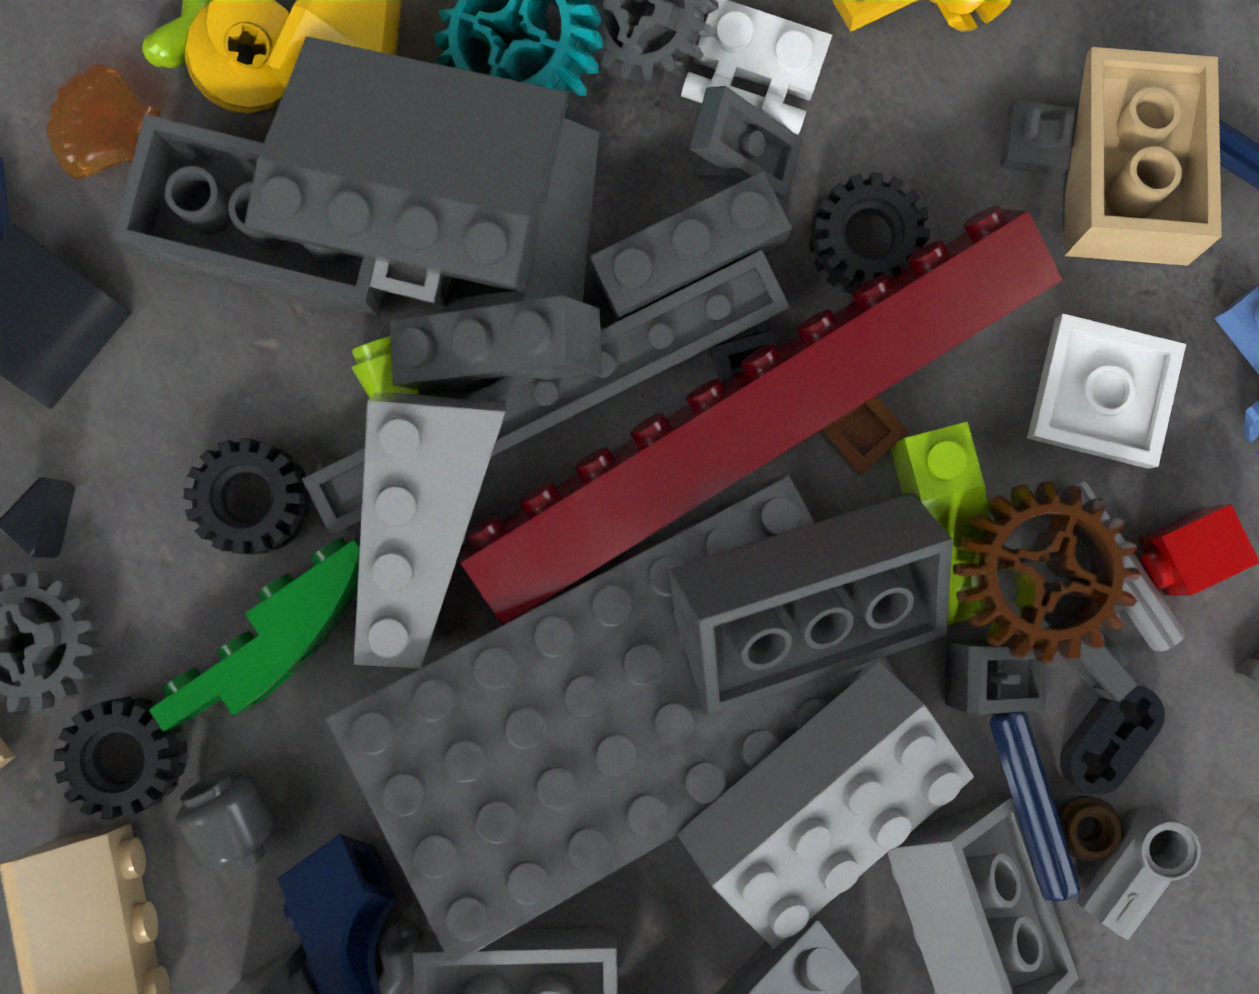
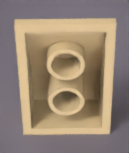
[1064,47,1222,266]

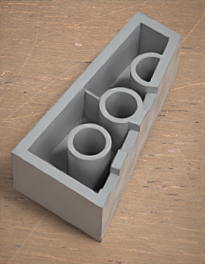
[354,392,507,669]

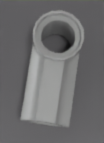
[1076,807,1201,940]

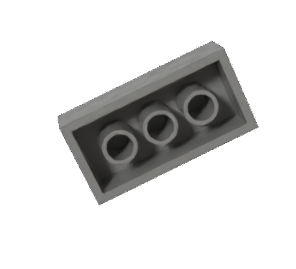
[676,661,974,949]

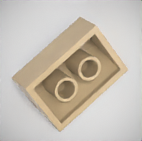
[0,822,171,994]

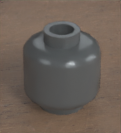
[175,770,275,873]

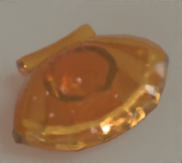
[46,64,160,179]

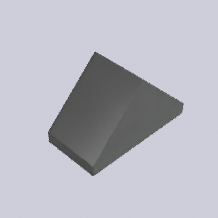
[945,642,1046,715]

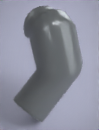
[376,910,420,994]

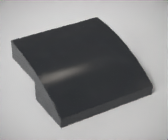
[0,224,132,409]

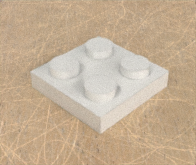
[1027,314,1186,469]

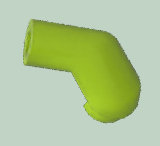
[142,0,212,69]

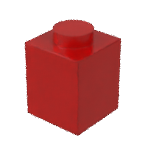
[1138,504,1259,596]

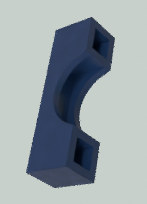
[277,834,398,994]

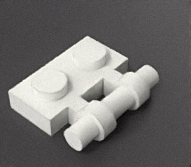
[681,0,832,135]

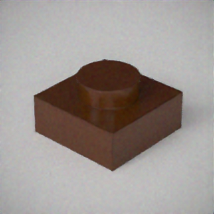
[818,396,909,476]

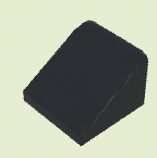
[0,477,75,558]

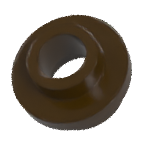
[1058,796,1122,862]

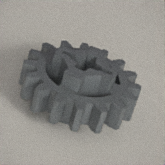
[592,0,719,85]
[0,572,104,712]

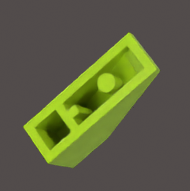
[890,422,989,625]

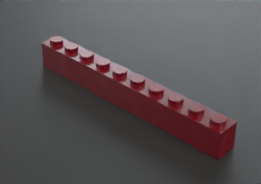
[460,205,1063,625]

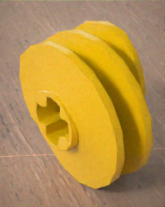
[185,0,289,114]

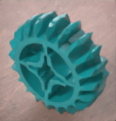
[433,0,604,114]

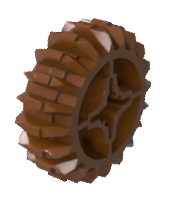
[953,481,1142,663]

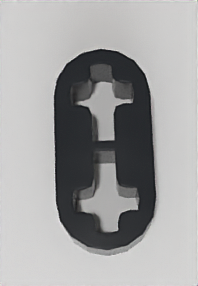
[1060,685,1165,795]

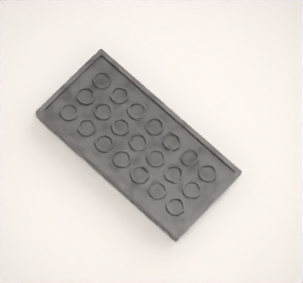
[326,476,898,966]

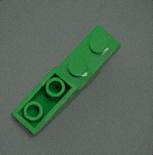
[149,537,360,732]

